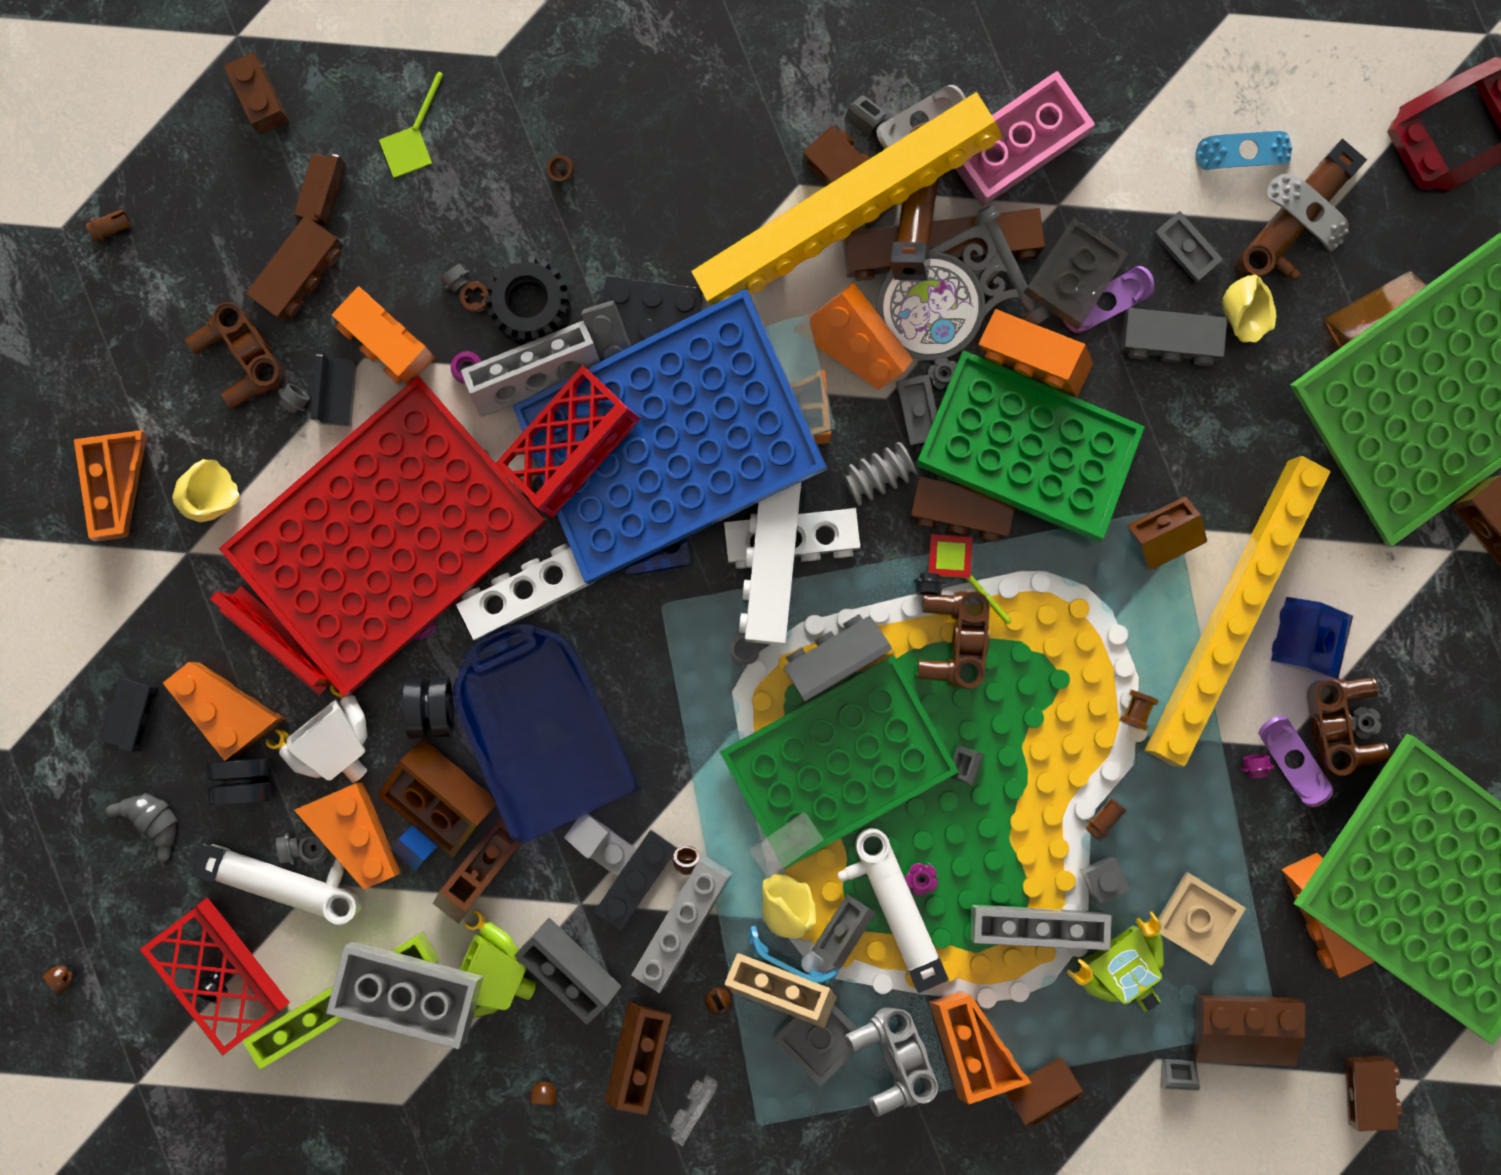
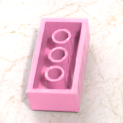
[955,71,1095,208]

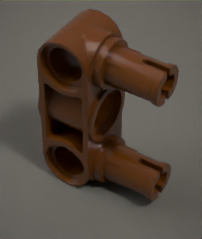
[184,302,286,409]
[917,591,990,688]
[1307,677,1390,776]

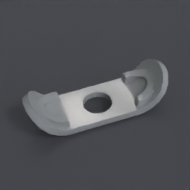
[876,85,966,149]
[1267,173,1349,252]

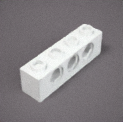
[724,508,860,569]
[456,543,595,641]

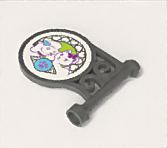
[876,205,1049,360]

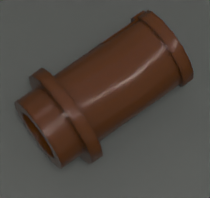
[86,208,132,242]
[1085,798,1127,841]

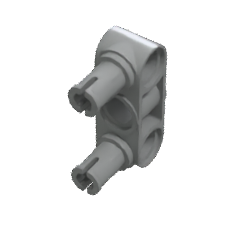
[844,1007,938,1117]

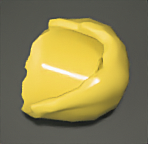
[1222,275,1277,343]
[172,459,240,523]
[761,873,816,939]

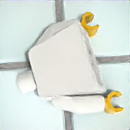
[266,684,368,783]

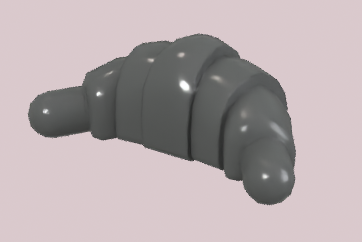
[106,793,178,863]

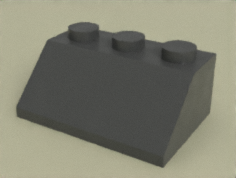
[783,614,892,701]

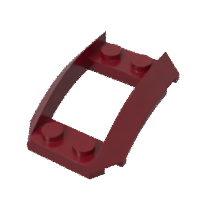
[1387,57,1501,193]

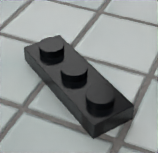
[594,829,678,931]

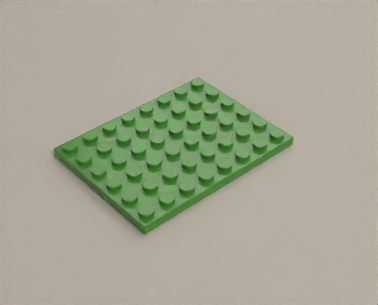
[1290,232,1501,547]
[1293,734,1501,1045]

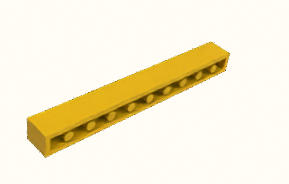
[691,92,1003,306]
[1144,456,1331,767]

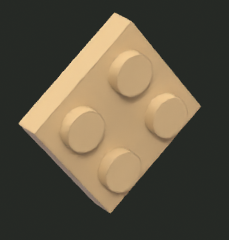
[1158,872,1246,965]

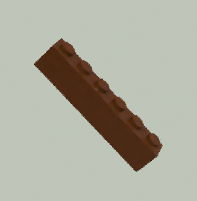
[843,208,1045,281]

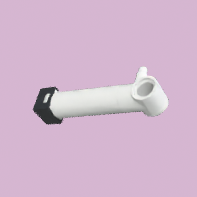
[838,827,949,993]
[191,841,362,925]

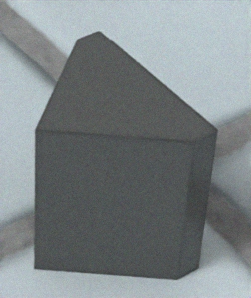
[844,95,888,138]
[950,745,985,786]
[1160,1059,1200,1091]

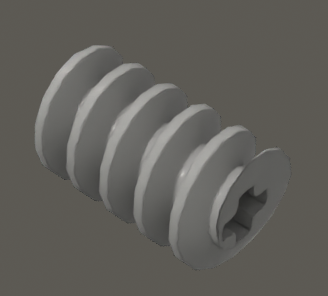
[843,442,917,506]

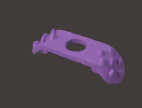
[1060,266,1154,333]
[1258,716,1333,807]

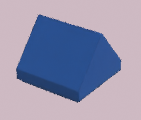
[391,825,438,871]

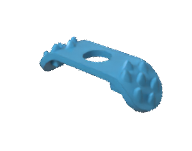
[1196,131,1293,170]
[748,925,839,985]

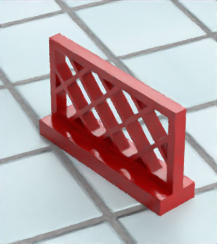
[496,365,641,518]
[210,586,332,696]
[140,897,290,1057]

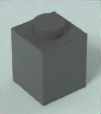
[1079,856,1131,904]

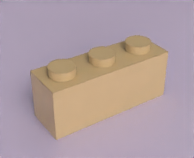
[724,953,837,1028]

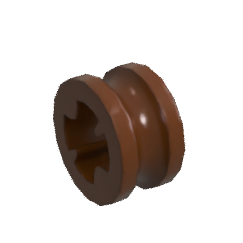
[460,281,488,313]

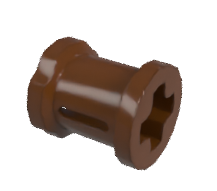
[1119,690,1159,731]

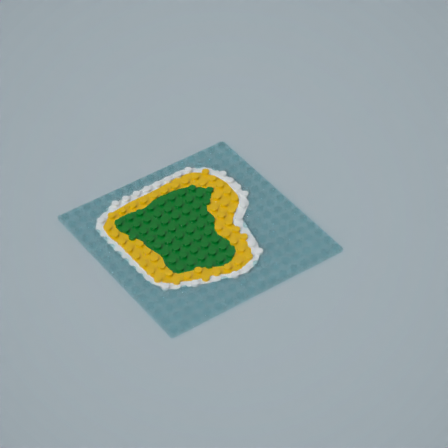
[661,511,1273,1125]

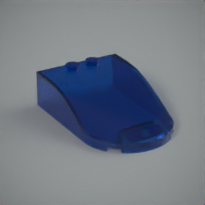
[454,624,641,845]

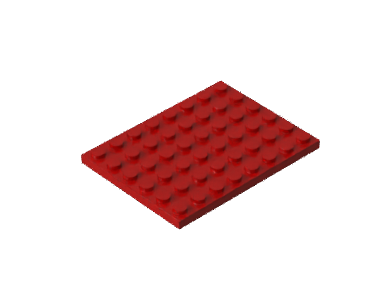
[219,376,547,697]

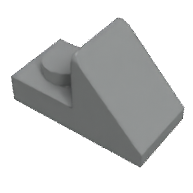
[564,811,637,877]

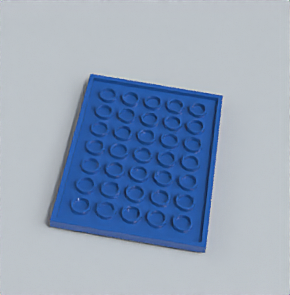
[512,289,828,584]

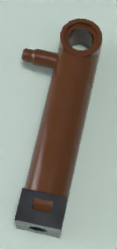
[890,122,939,281]
[1235,138,1367,281]

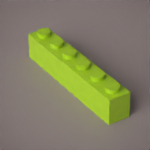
[243,931,440,1070]

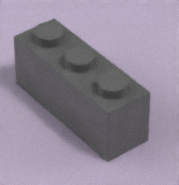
[1119,308,1227,366]
[514,918,621,1025]

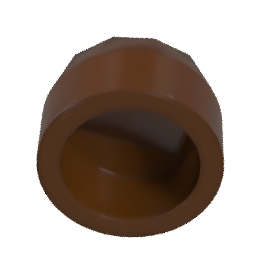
[547,155,575,182]
[673,846,700,875]
[42,965,73,995]
[705,987,732,1015]
[530,1081,557,1105]

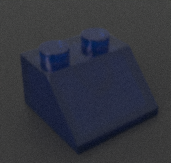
[1271,597,1353,678]

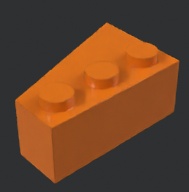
[794,282,914,390]
[332,286,436,384]
[74,430,147,542]
[163,662,286,761]
[294,782,401,889]
[1282,853,1374,978]

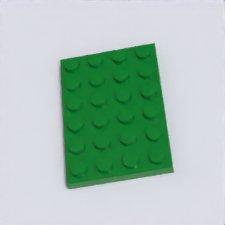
[916,350,1145,543]
[720,655,959,869]

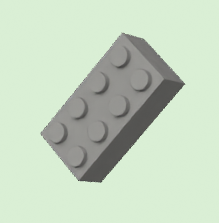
[326,941,484,1049]

